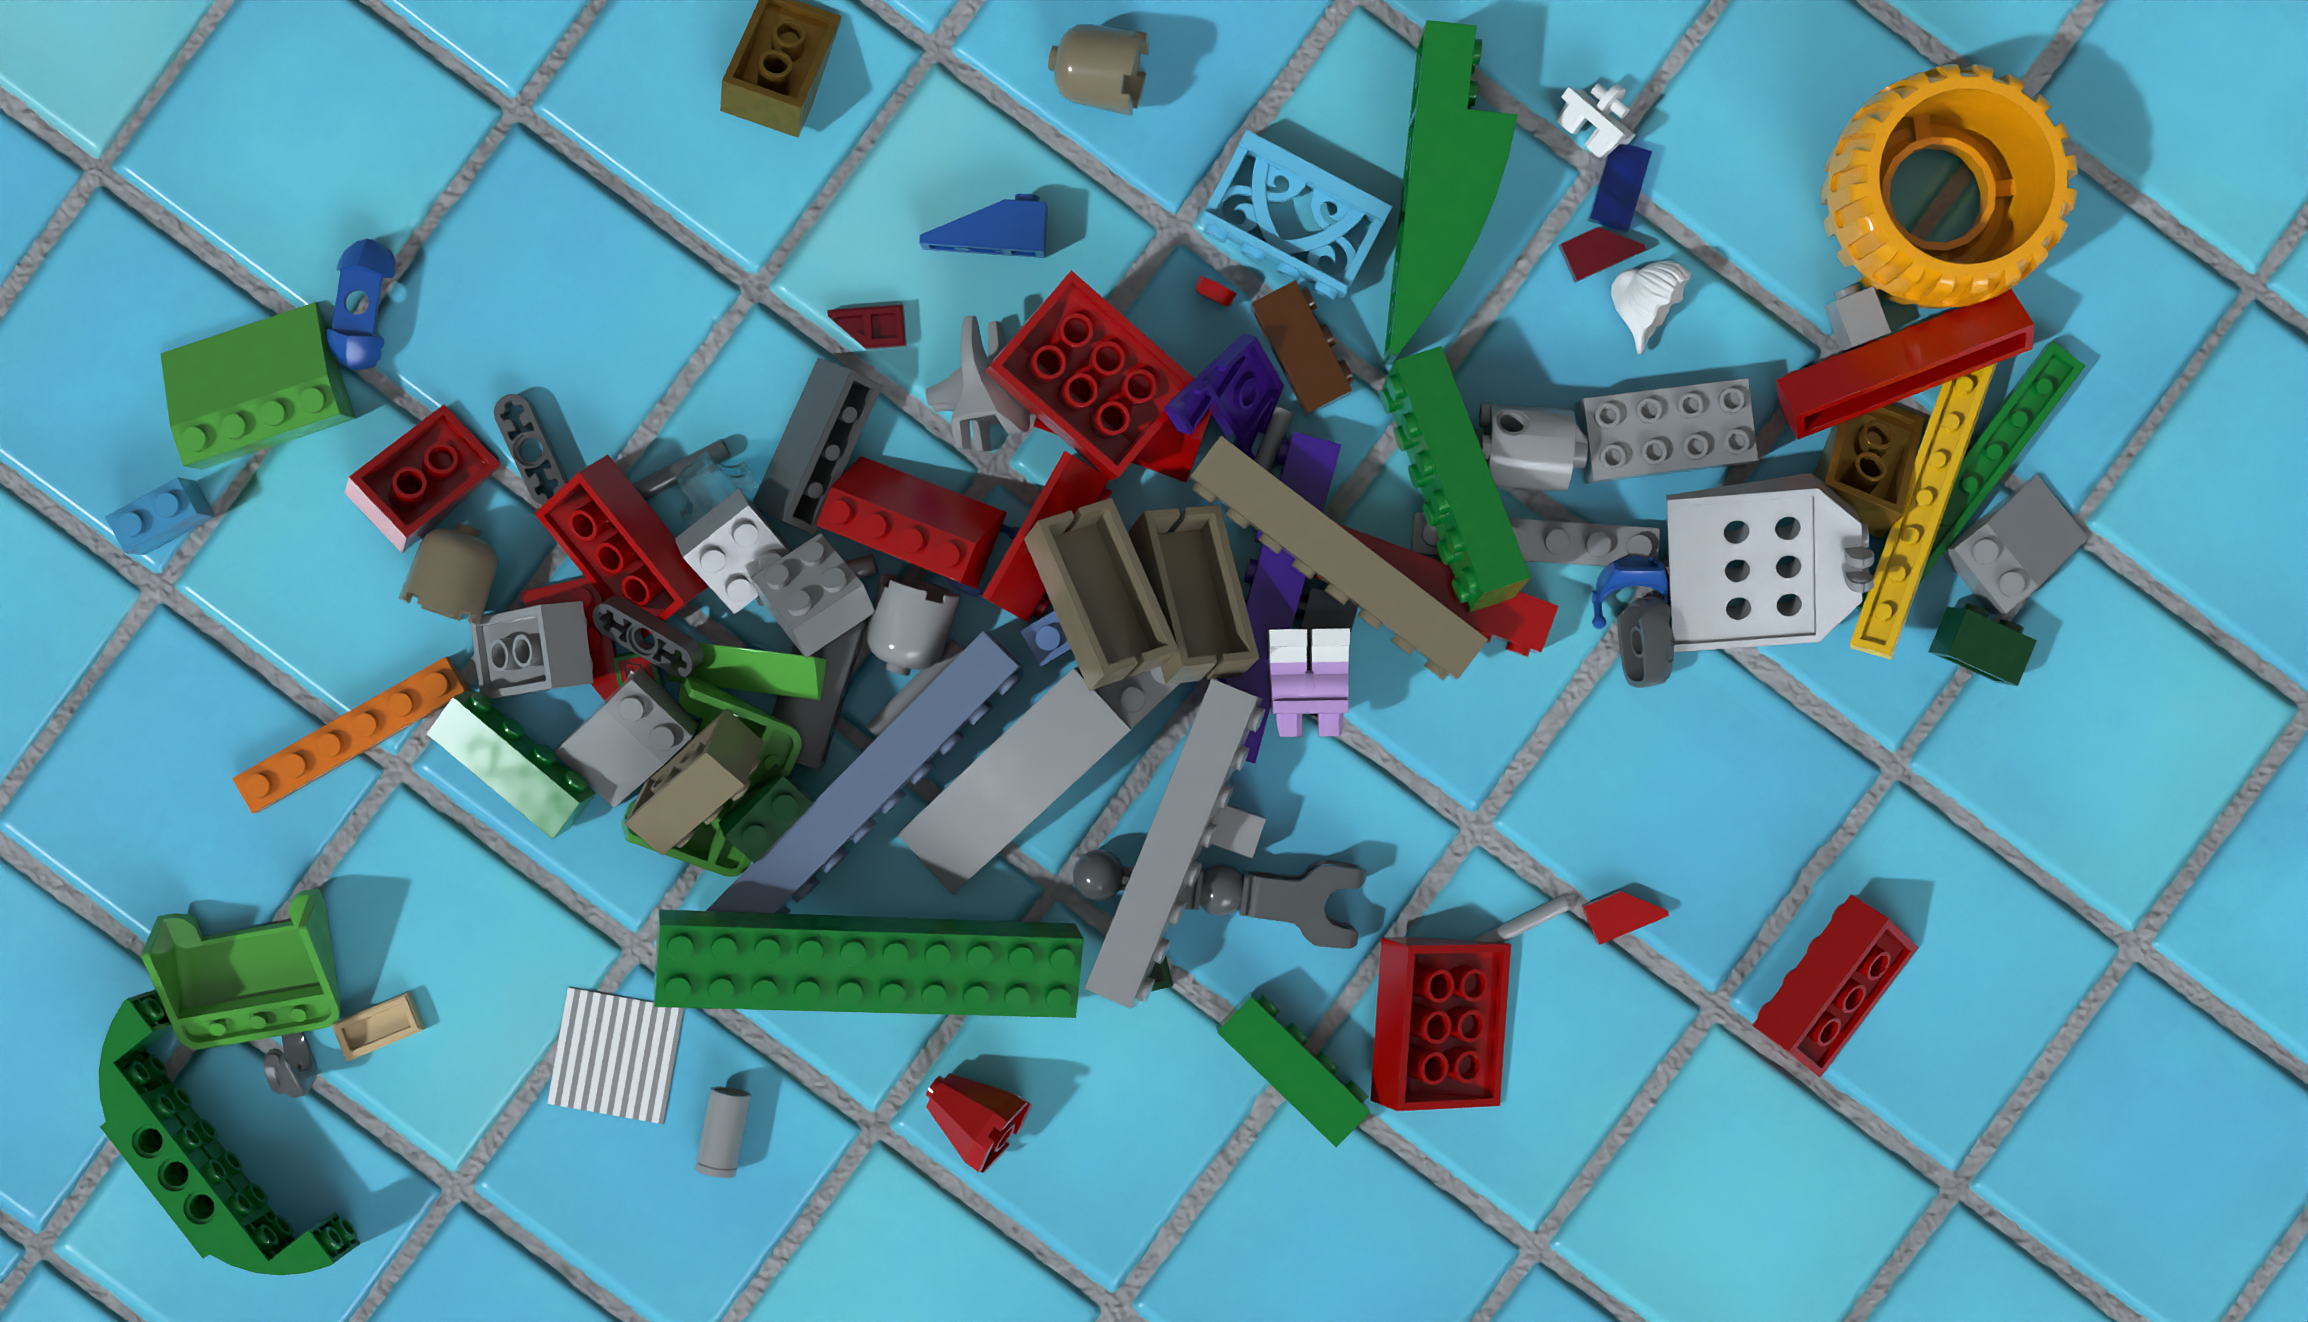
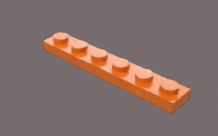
[232,657,468,814]

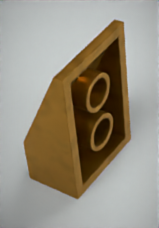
[720,0,841,138]
[1814,404,1924,538]

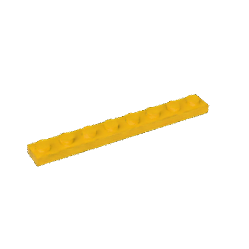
[1850,363,1997,660]

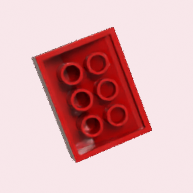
[984,270,1194,480]
[1370,937,1511,1111]

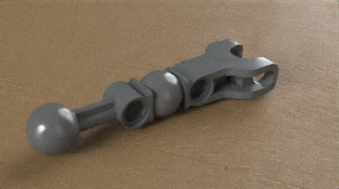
[1073,850,1367,949]

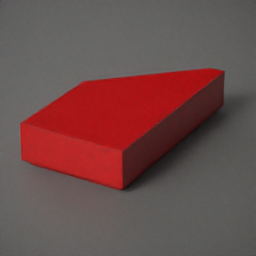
[1582,890,1669,945]

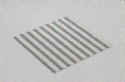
[547,988,684,1124]

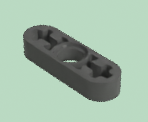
[494,394,569,505]
[592,596,704,677]

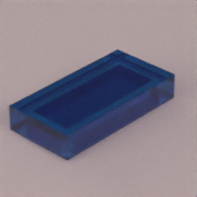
[1588,144,1652,232]

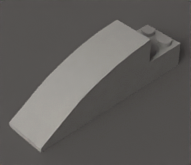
[898,666,1180,894]

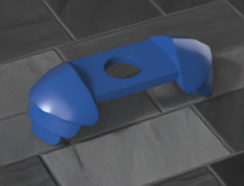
[327,238,396,371]

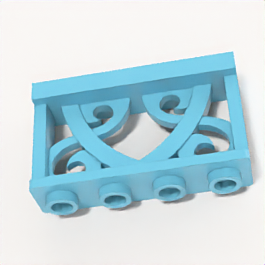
[1200,129,1393,301]

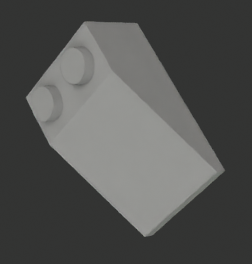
[1943,474,2088,615]
[470,601,594,699]
[554,667,700,808]

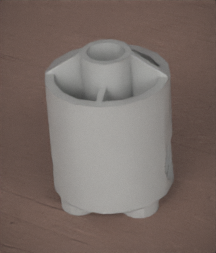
[1475,403,1588,492]

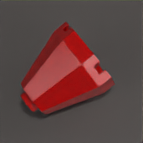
[926,1073,1032,1173]

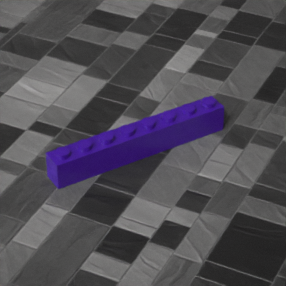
[1217,432,1341,763]

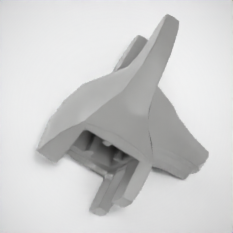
[925,316,1031,452]

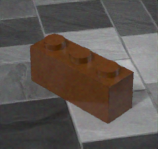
[1250,280,1354,417]

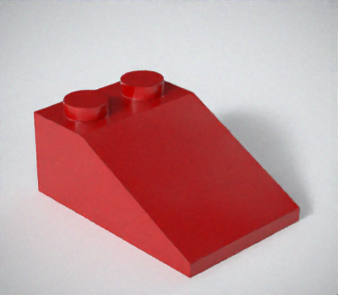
[345,404,501,553]

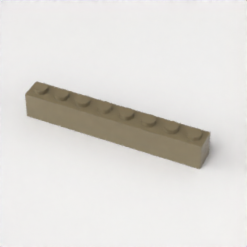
[1190,436,1488,681]

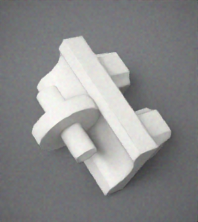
[1556,83,1635,158]

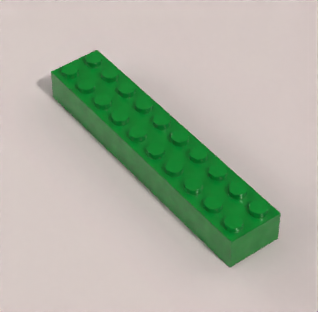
[654,909,1084,1018]

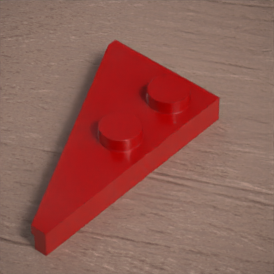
[520,578,619,701]

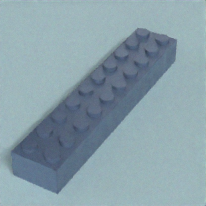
[706,631,1023,914]

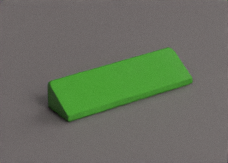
[668,643,827,700]

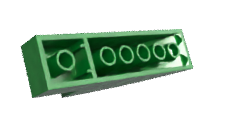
[1383,20,1518,365]

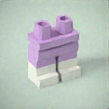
[1267,628,1350,737]

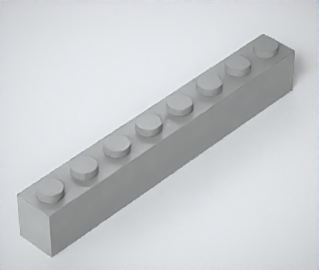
[1085,678,1265,1009]

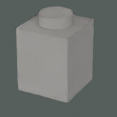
[1824,284,1891,352]
[1211,804,1266,858]

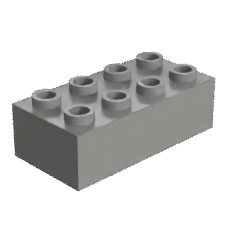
[1575,378,1758,484]

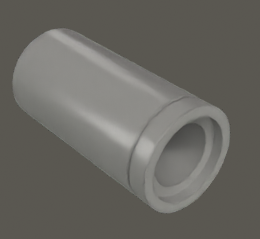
[695,1086,751,1178]

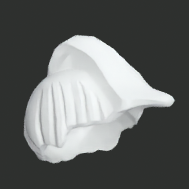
[1611,260,1691,355]

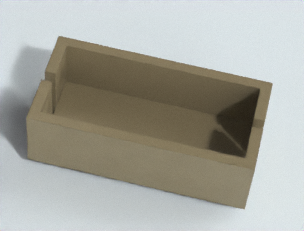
[1024,498,1179,691]
[1128,505,1259,685]

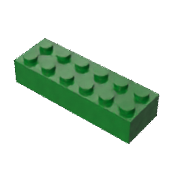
[1380,346,1531,613]

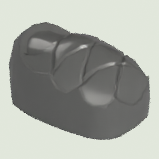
[1617,596,1675,688]

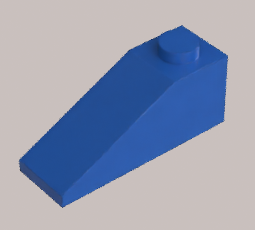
[919,194,1048,258]

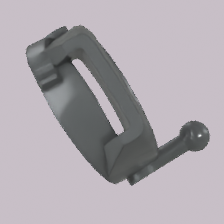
[264,1032,317,1098]

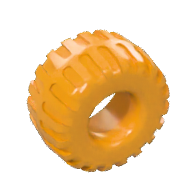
[1820,64,2078,309]

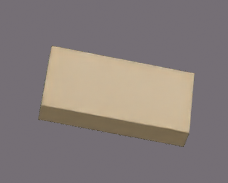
[332,991,426,1062]

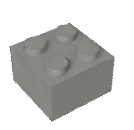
[675,488,792,614]
[751,533,875,658]

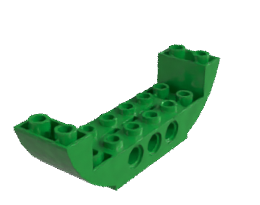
[99,989,360,1276]

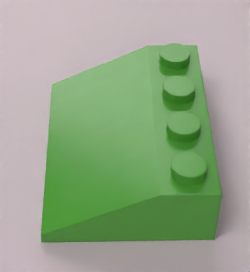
[160,302,356,470]

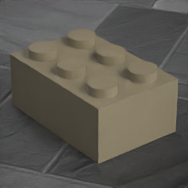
[624,709,764,856]

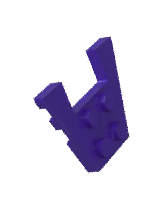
[1164,333,1284,460]

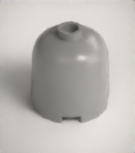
[867,573,961,676]

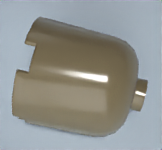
[1048,24,1149,116]
[398,523,498,626]

